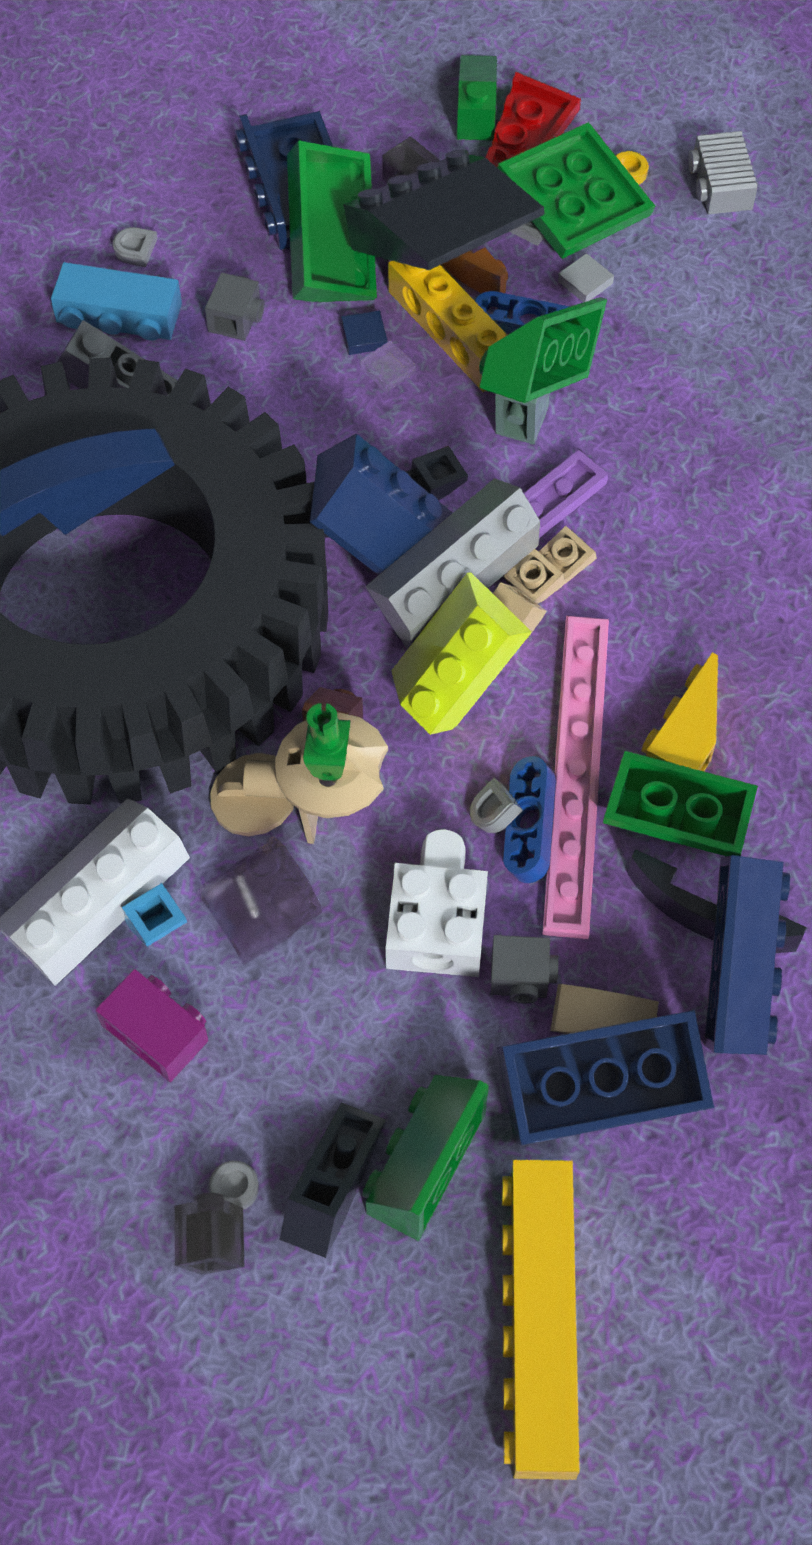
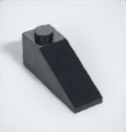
[279,1102,386,1258]

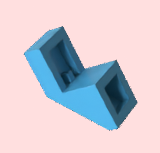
[122,883,187,947]

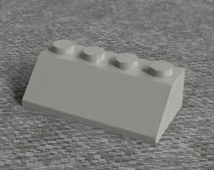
[365,478,540,649]

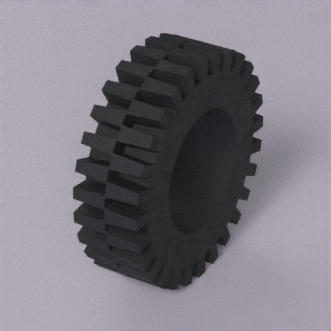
[0,357,328,805]

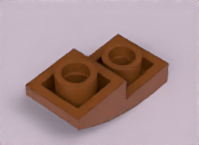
[442,247,508,293]

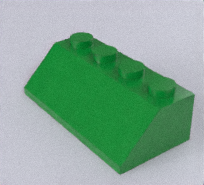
[479,297,607,403]

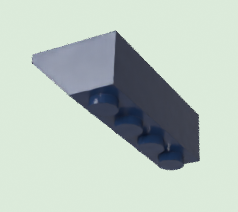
[310,433,453,575]
[704,855,790,1055]

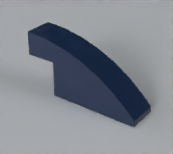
[0,429,175,536]

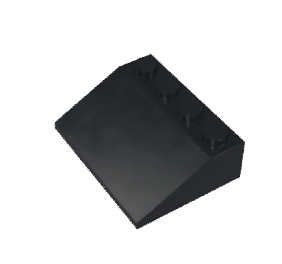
[343,150,545,270]

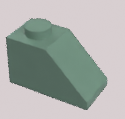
[495,393,550,444]

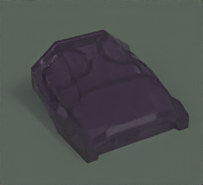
[196,835,322,965]

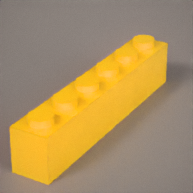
[502,1160,580,1480]

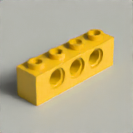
[388,261,507,392]

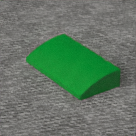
[287,140,377,302]

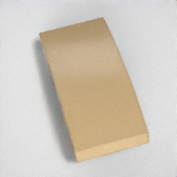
[504,526,597,604]
[550,984,659,1034]

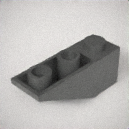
[56,320,178,396]

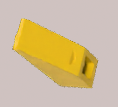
[641,652,718,771]

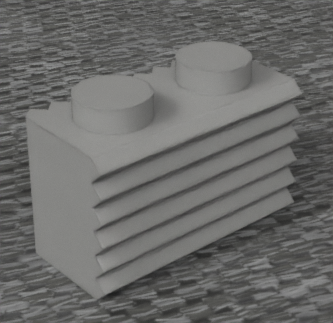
[688,131,757,215]

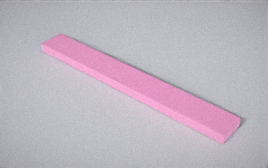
[542,616,609,939]

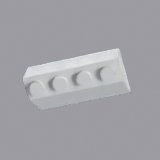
[0,798,190,986]

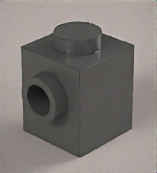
[205,272,265,341]
[490,935,559,1004]

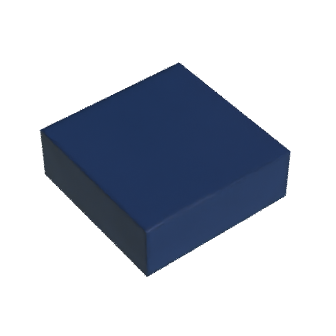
[341,310,388,355]

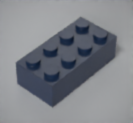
[496,1010,714,1145]

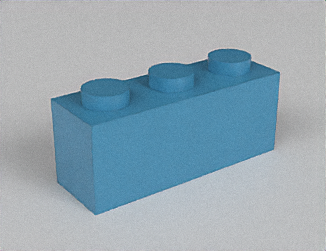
[51,262,182,341]

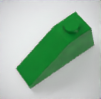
[457,55,497,141]

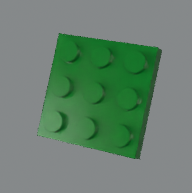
[497,122,655,259]

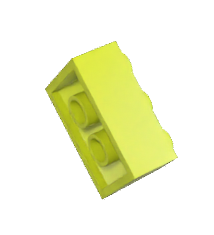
[391,572,532,735]

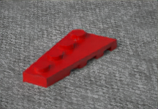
[485,72,581,167]

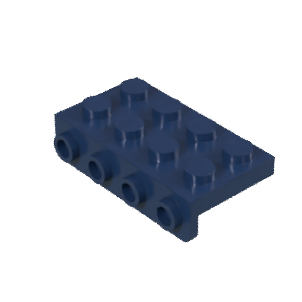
[234,111,333,250]

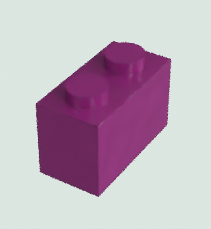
[95,969,209,1083]

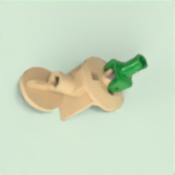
[210,703,388,844]

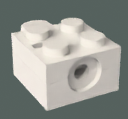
[386,829,488,977]

